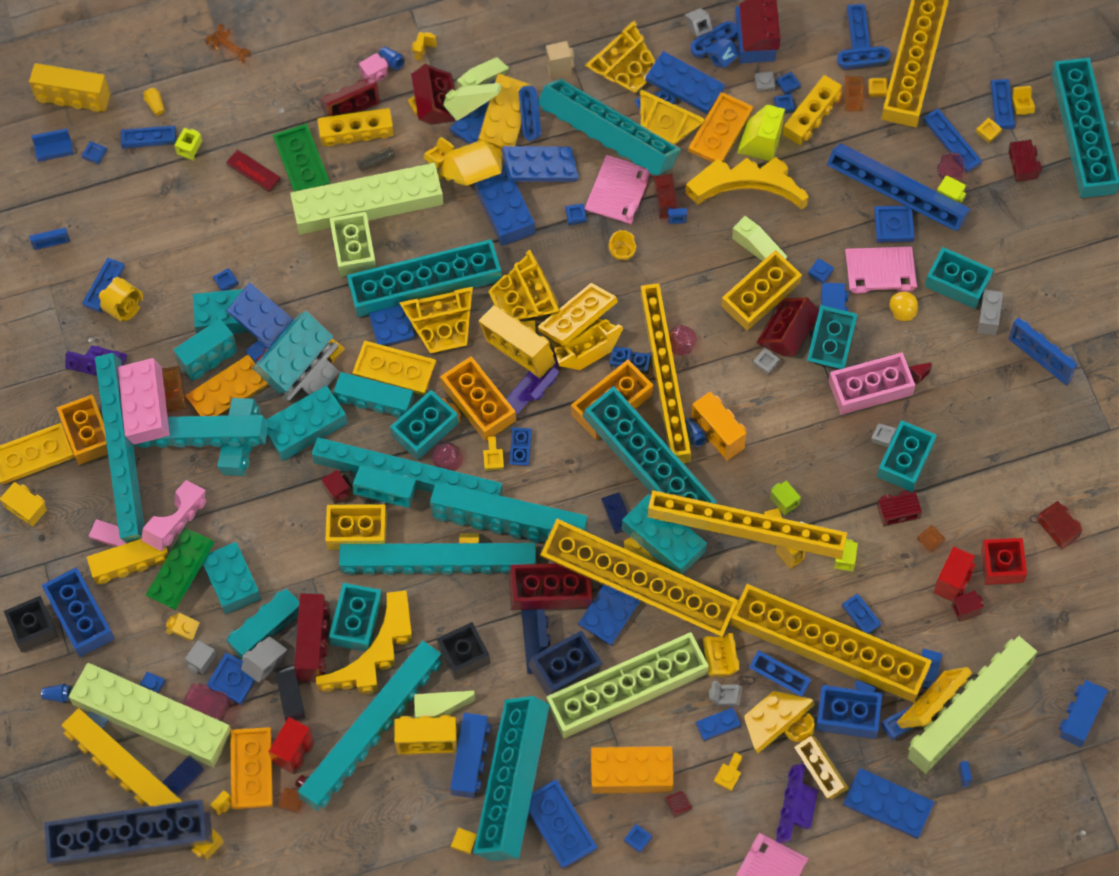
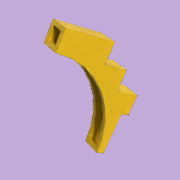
[685,157,808,210]
[316,590,413,695]

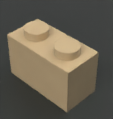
[546,41,574,80]

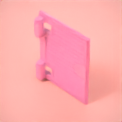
[584,155,651,224]
[845,247,917,294]
[736,833,809,876]

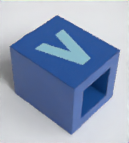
[707,39,739,68]

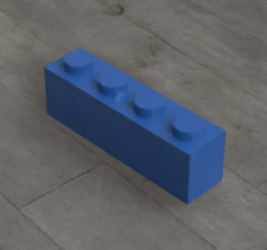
[450,713,491,799]

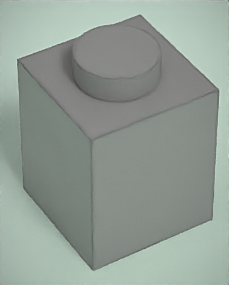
[685,8,713,37]
[185,640,217,676]

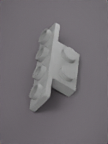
[282,343,339,401]

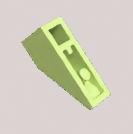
[457,57,509,89]
[443,83,502,121]
[732,216,787,261]
[414,691,475,718]

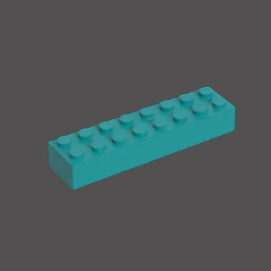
[1051,57,1119,198]
[538,78,681,176]
[347,239,502,317]
[582,386,717,527]
[430,481,588,543]
[473,696,550,861]

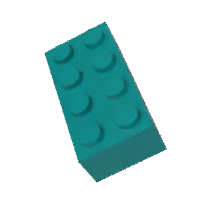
[252,311,334,394]
[266,385,348,462]
[622,494,707,575]

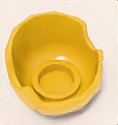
[608,230,637,260]
[889,291,918,322]
[784,713,815,743]

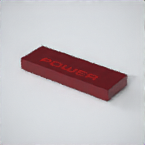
[226,149,281,193]

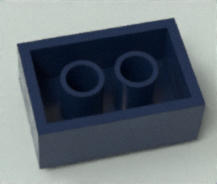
[528,630,603,696]

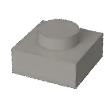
[754,72,775,92]
[753,348,780,375]
[871,423,897,447]

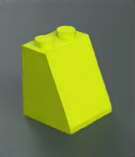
[737,105,785,161]

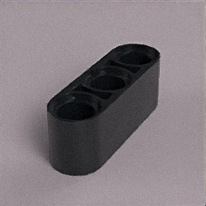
[274,665,306,721]

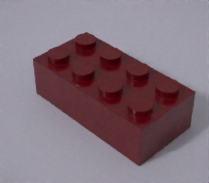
[508,564,592,610]
[294,593,331,682]

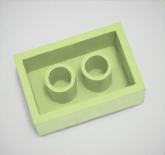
[330,212,376,277]

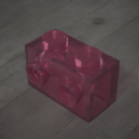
[182,683,231,722]

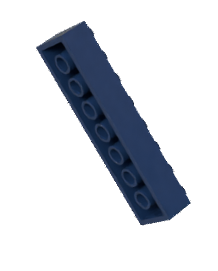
[44,799,213,866]

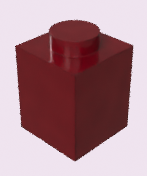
[321,469,351,504]
[951,590,984,622]

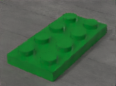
[272,123,330,192]
[145,527,215,611]

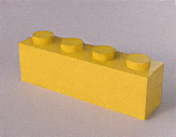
[87,539,169,584]

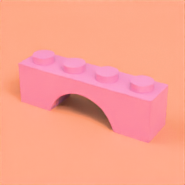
[142,480,206,551]

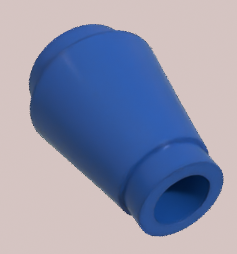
[379,46,405,70]
[685,418,707,447]
[41,684,72,703]

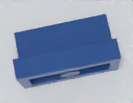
[31,128,74,162]

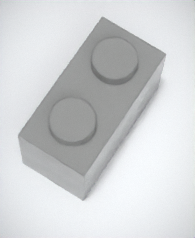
[977,289,1003,336]
[241,636,288,683]

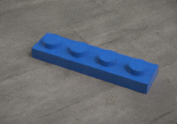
[923,108,982,173]

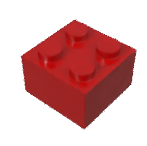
[981,538,1027,585]
[933,546,976,602]
[268,717,314,774]

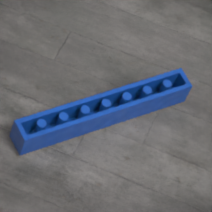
[827,143,970,231]

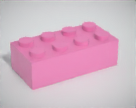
[829,352,915,415]
[117,358,170,445]

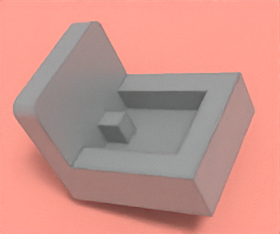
[709,681,742,706]

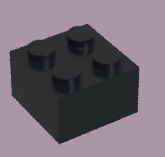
[3,596,58,653]
[436,622,490,680]

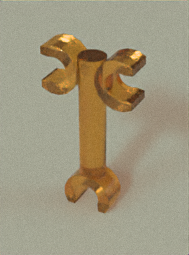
[205,24,251,63]

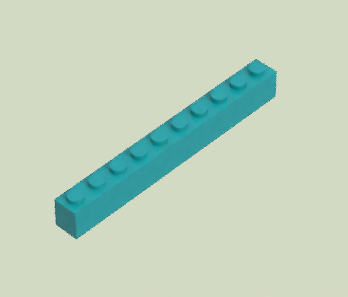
[95,353,145,543]
[312,437,503,496]
[339,543,536,575]
[298,640,442,812]

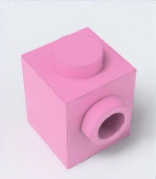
[359,53,388,82]

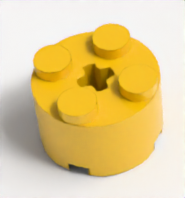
[99,277,143,322]

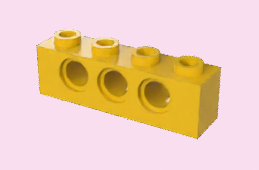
[783,75,843,146]
[318,108,394,146]

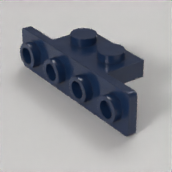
[521,609,551,674]

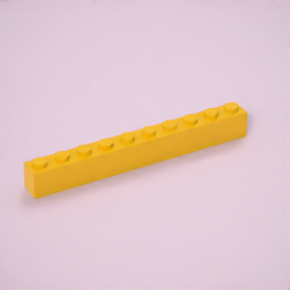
[640,283,691,464]
[648,491,847,560]
[62,708,224,860]

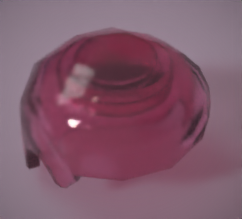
[937,152,965,180]
[669,325,697,355]
[432,442,463,471]

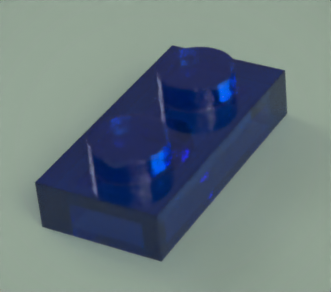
[601,492,628,535]
[162,755,204,797]

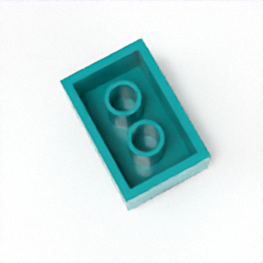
[925,247,994,309]
[193,289,249,334]
[807,305,858,369]
[173,318,238,382]
[390,390,459,460]
[877,420,937,492]
[203,542,261,615]
[329,583,383,652]

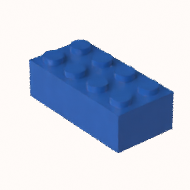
[473,164,535,246]
[41,567,115,658]

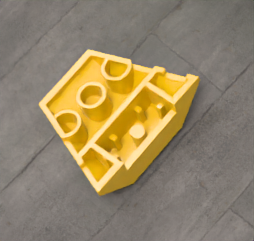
[585,20,656,94]
[437,140,504,186]
[488,249,560,320]
[399,287,473,354]
[551,318,623,370]

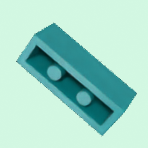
[353,465,416,508]

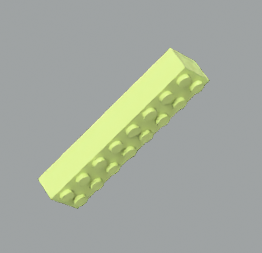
[290,163,444,235]
[546,632,709,739]
[908,636,1037,774]
[69,663,231,768]

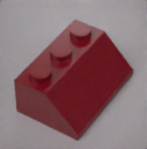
[739,0,781,52]
[411,64,457,125]
[320,77,380,117]
[756,297,819,356]

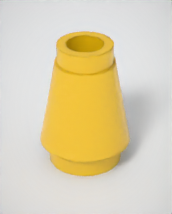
[143,88,165,116]

